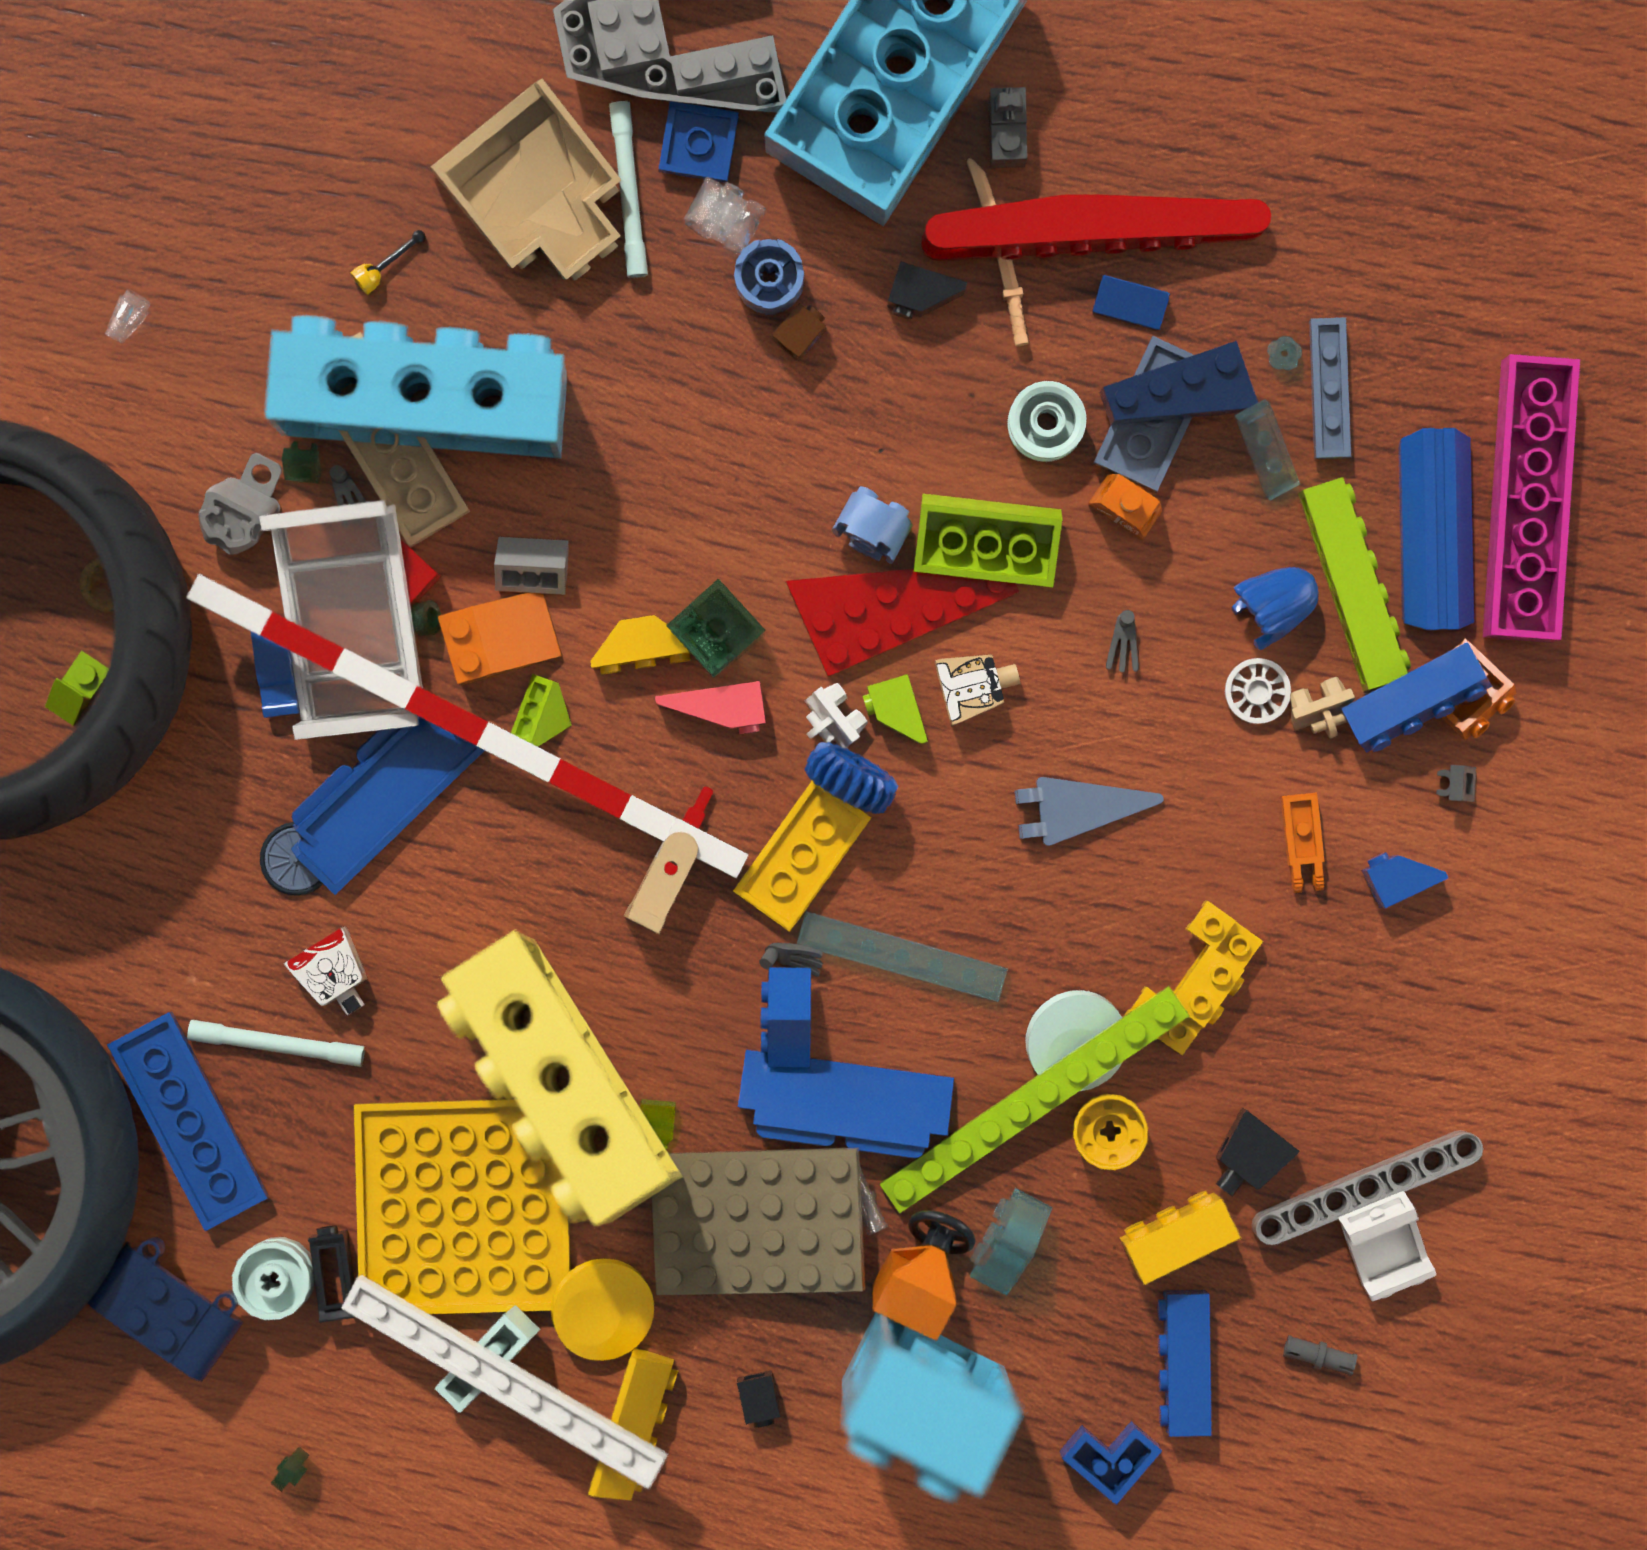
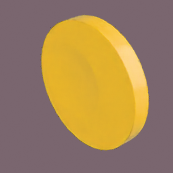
[551,1258,654,1361]

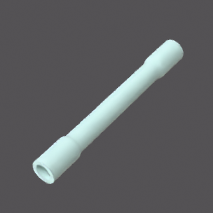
[609,101,648,278]
[187,1020,365,1067]

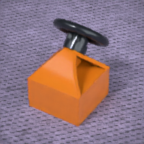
[872,1211,976,1341]

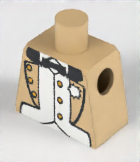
[934,655,1021,726]

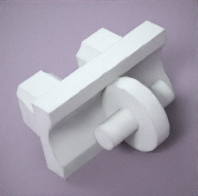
[804,683,868,749]

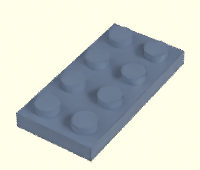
[1093,336,1193,493]

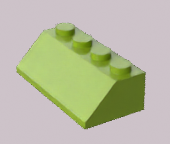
[914,494,1062,588]

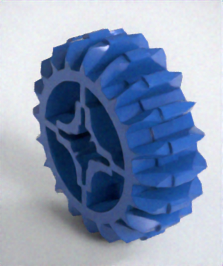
[804,742,898,814]

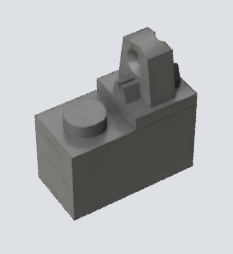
[988,87,1027,168]

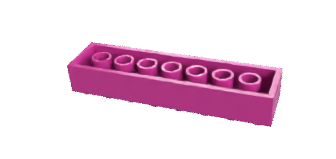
[1483,354,1580,643]

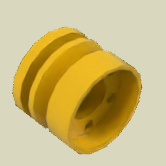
[1073,1094,1148,1170]

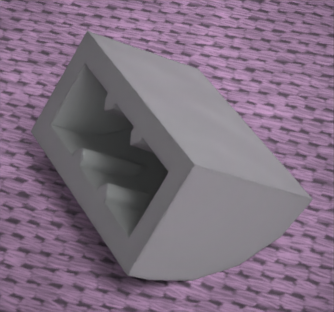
[494,537,568,595]

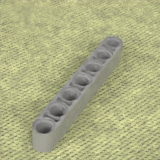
[1251,1130,1483,1245]

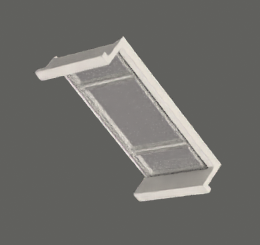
[259,500,423,740]

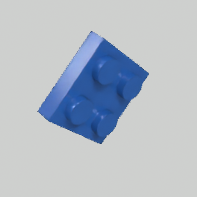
[658,101,739,183]

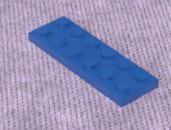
[107,1011,269,1231]

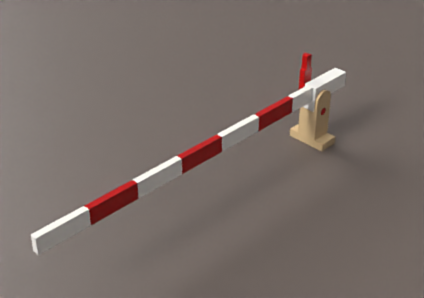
[187,574,748,933]

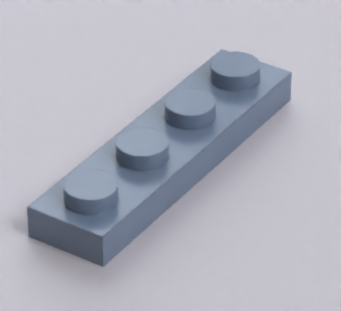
[1309,317,1351,459]

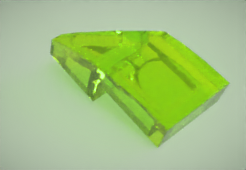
[640,1099,676,1149]

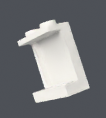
[1338,1191,1436,1301]

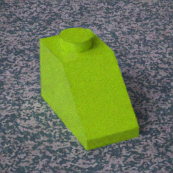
[862,674,928,745]

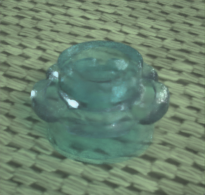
[1267,336,1302,371]

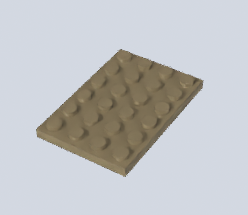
[652,1148,865,1295]

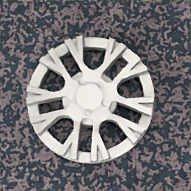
[1225,658,1291,724]

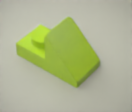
[45,650,108,726]

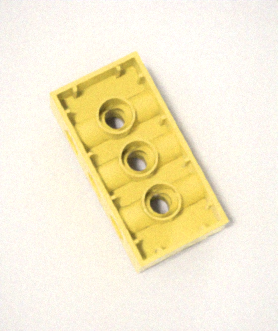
[437,931,683,1226]

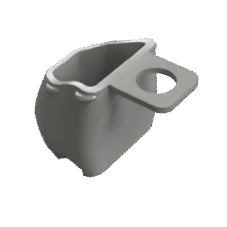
[198,453,282,555]

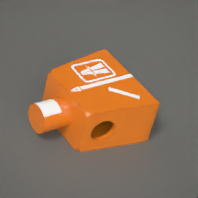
[1088,474,1162,541]

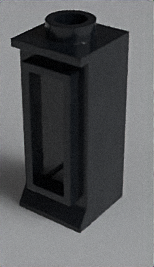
[308,1225,355,1323]

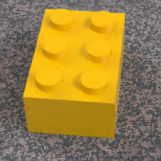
[1120,1191,1241,1285]

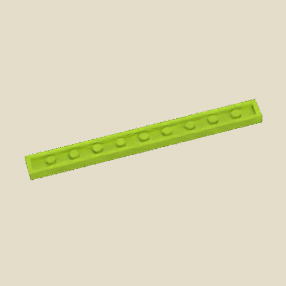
[880,986,1189,1213]

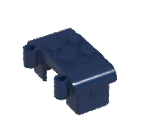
[87,1237,244,1381]

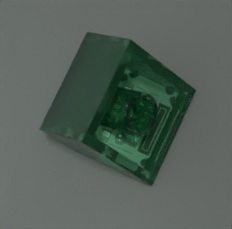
[666,579,766,678]

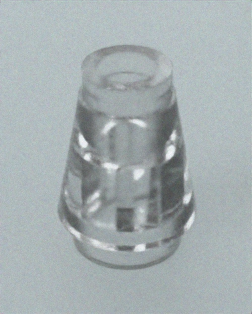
[105,289,151,344]

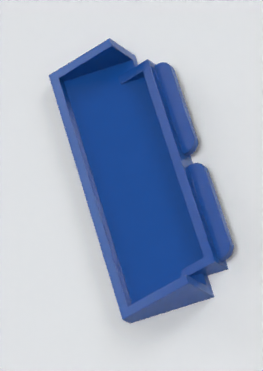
[291,708,485,895]
[738,1049,954,1158]

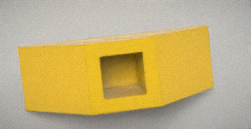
[591,615,697,675]

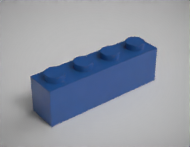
[1341,642,1492,753]
[1157,1290,1212,1437]

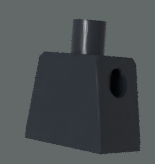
[1216,1107,1300,1197]

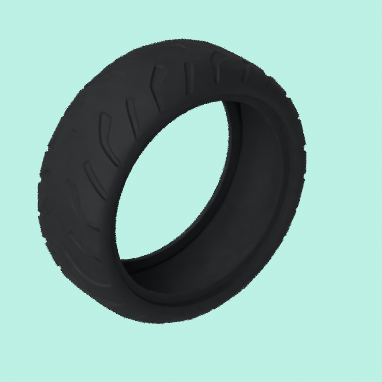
[0,420,192,840]

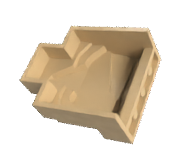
[429,78,621,281]

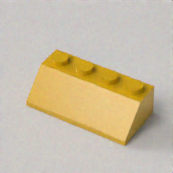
[588,1347,678,1500]

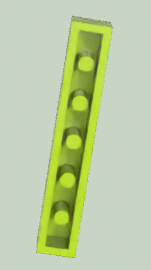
[1298,477,1411,692]

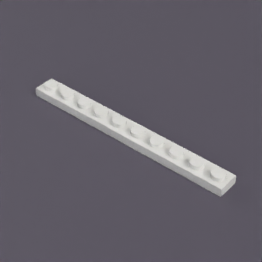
[342,1275,668,1489]

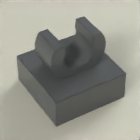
[1436,765,1476,802]

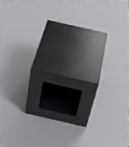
[737,1370,781,1428]

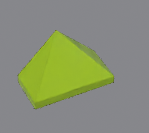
[511,674,572,747]

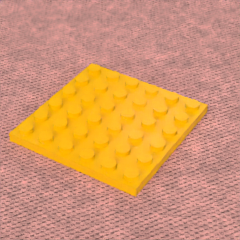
[354,1099,570,1314]

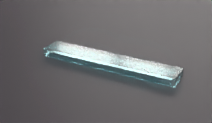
[797,911,1008,1002]

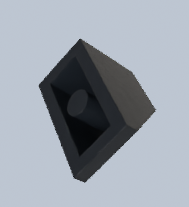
[887,261,967,319]

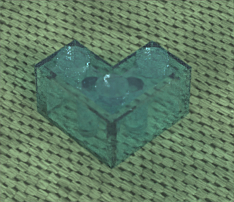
[970,1188,1053,1296]

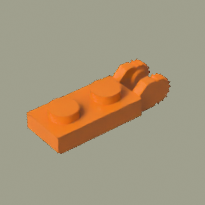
[1281,792,1325,893]

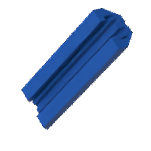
[1399,428,1474,630]

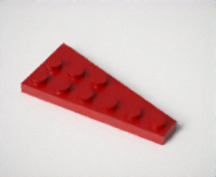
[786,569,1019,677]

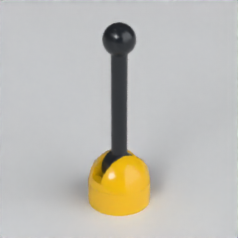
[350,230,426,295]

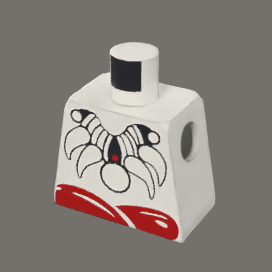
[284,927,367,1016]

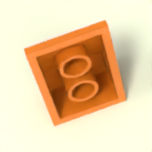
[438,593,562,686]

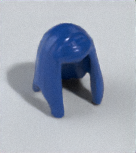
[1232,567,1319,650]

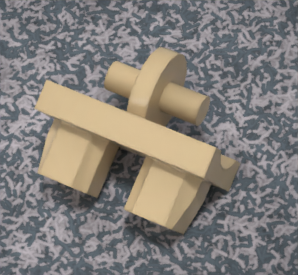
[1290,677,1355,739]

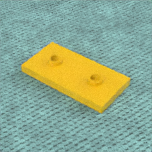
[733,780,871,932]

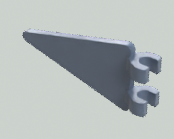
[1014,777,1164,846]

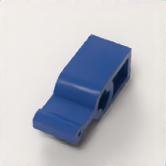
[250,631,300,718]

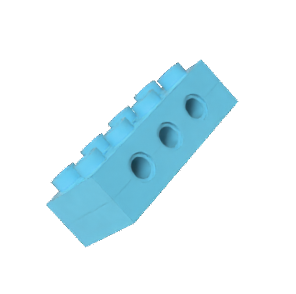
[765,0,1028,227]
[265,316,567,459]
[842,1312,1021,1501]

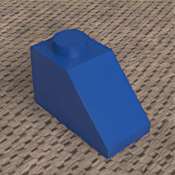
[1361,852,1448,909]

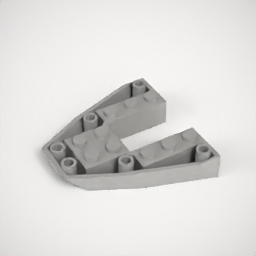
[553,0,786,112]

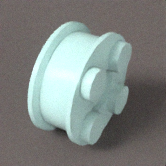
[1007,381,1086,462]

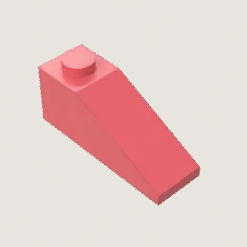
[655,681,766,735]

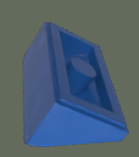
[1092,275,1170,330]

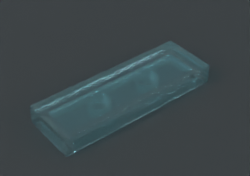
[1235,399,1300,501]

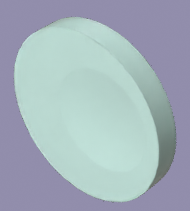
[1025,990,1122,1091]

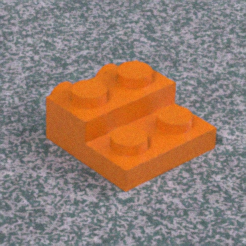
[1442,638,1517,740]

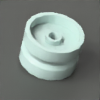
[232,1237,315,1320]

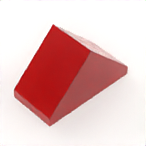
[400,540,442,609]

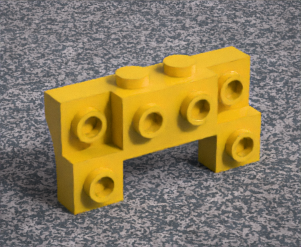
[1124,900,1263,1056]

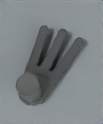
[329,465,367,528]
[1106,610,1139,672]
[759,943,823,977]

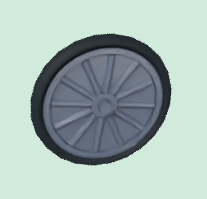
[260,822,323,896]

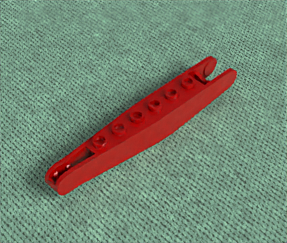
[921,194,1271,261]

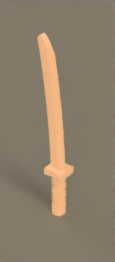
[967,158,1029,346]

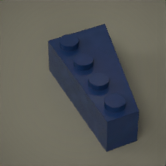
[1099,340,1260,425]

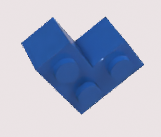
[761,967,811,1067]
[1059,1421,1162,1505]

